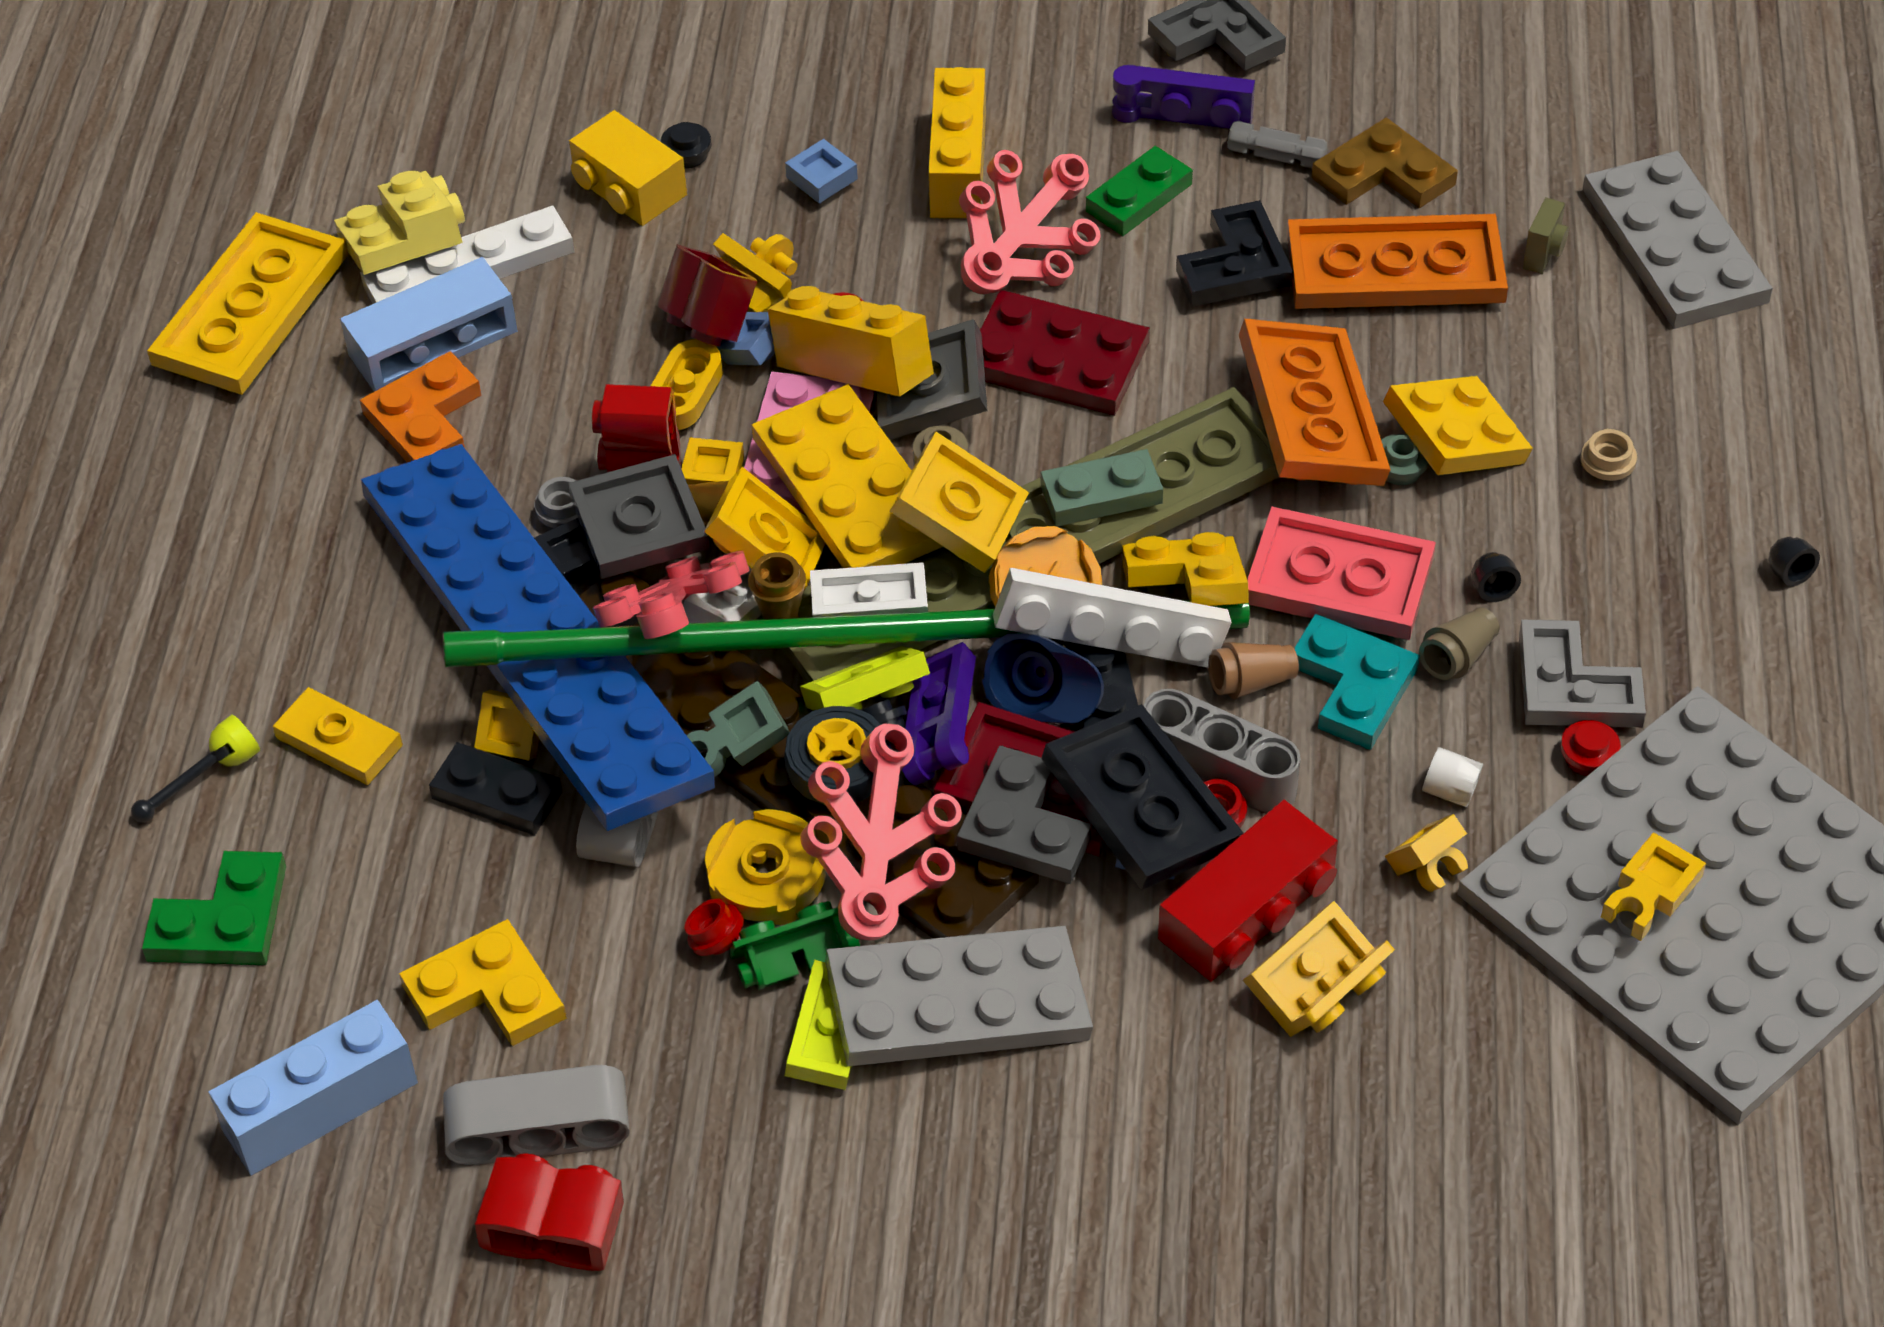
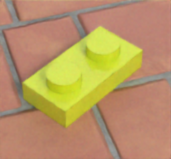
[800,646,930,710]
[785,960,852,1090]

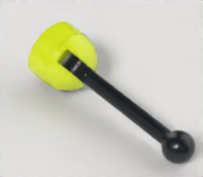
[131,714,260,823]

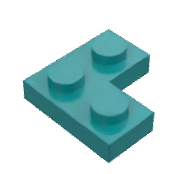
[1294,614,1420,750]

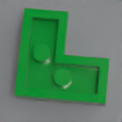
[142,851,286,965]

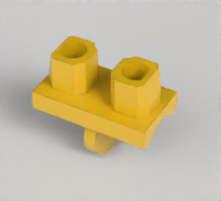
[713,233,798,312]

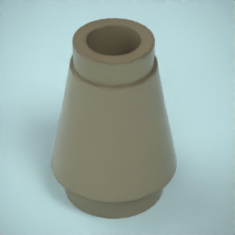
[1419,607,1500,680]

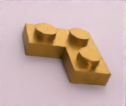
[1311,117,1458,209]

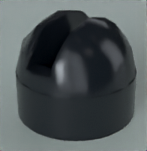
[1768,537,1820,586]
[1471,552,1521,602]

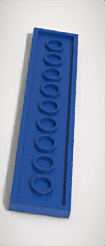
[361,444,715,831]

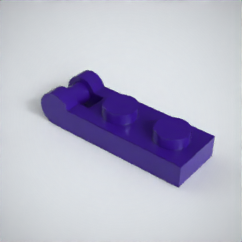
[1112,65,1255,129]
[902,642,976,786]

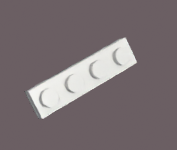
[360,206,574,304]
[993,568,1232,668]

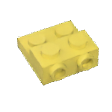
[334,171,465,275]

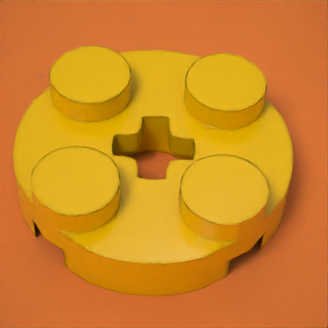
[705,809,826,925]

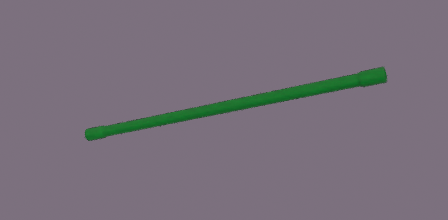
[443,600,1250,667]

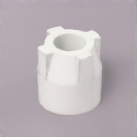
[1422,747,1483,807]

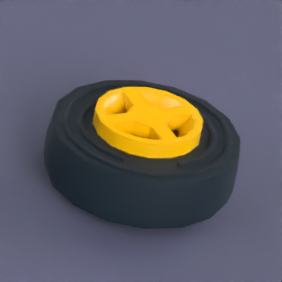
[784,706,891,805]

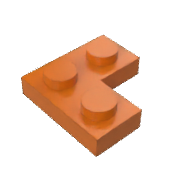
[360,351,482,463]

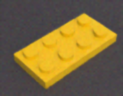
[147,212,348,395]
[751,384,943,568]

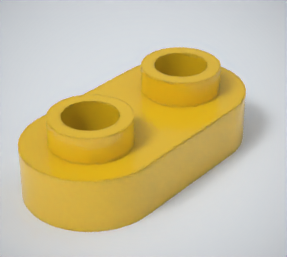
[651,339,723,430]

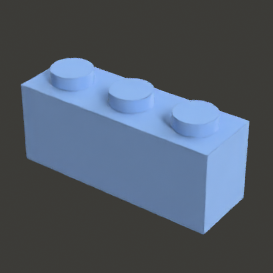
[340,257,518,392]
[208,1000,418,1176]

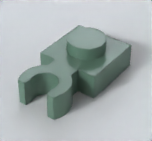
[687,681,790,777]

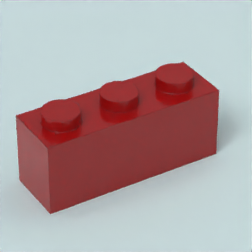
[1158,799,1338,982]

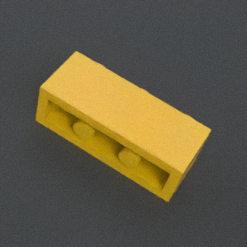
[929,67,986,218]
[768,286,934,397]

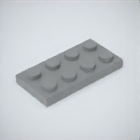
[1582,151,1773,329]
[825,926,1093,1066]

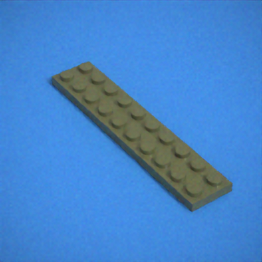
[761,387,1279,683]

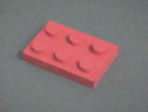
[1247,506,1436,640]

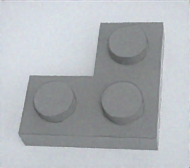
[1519,619,1646,728]

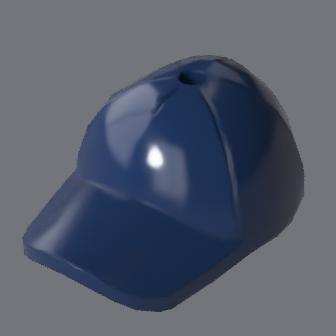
[982,633,1104,723]

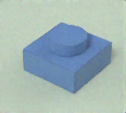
[785,139,858,203]
[717,312,775,365]

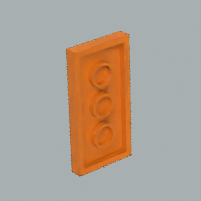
[1287,214,1508,309]
[1239,318,1391,486]

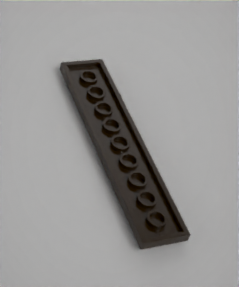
[579,571,1039,939]

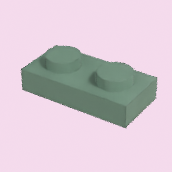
[1040,449,1163,526]

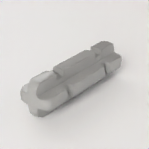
[1227,121,1327,168]

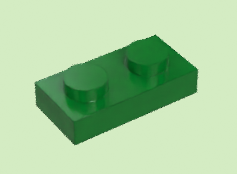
[1085,145,1193,236]

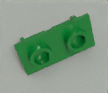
[729,901,860,990]

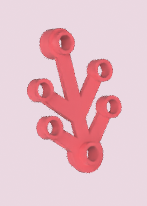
[959,150,1101,294]
[593,551,750,639]
[800,724,962,940]

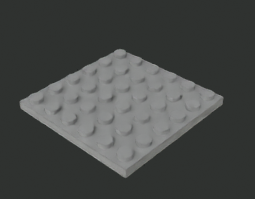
[1457,686,1884,1125]

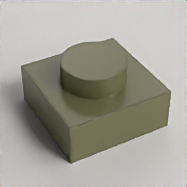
[1523,197,1569,274]

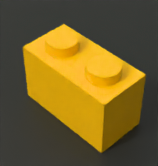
[569,110,687,226]

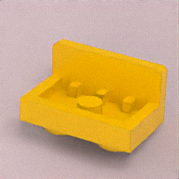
[1243,901,1395,1037]

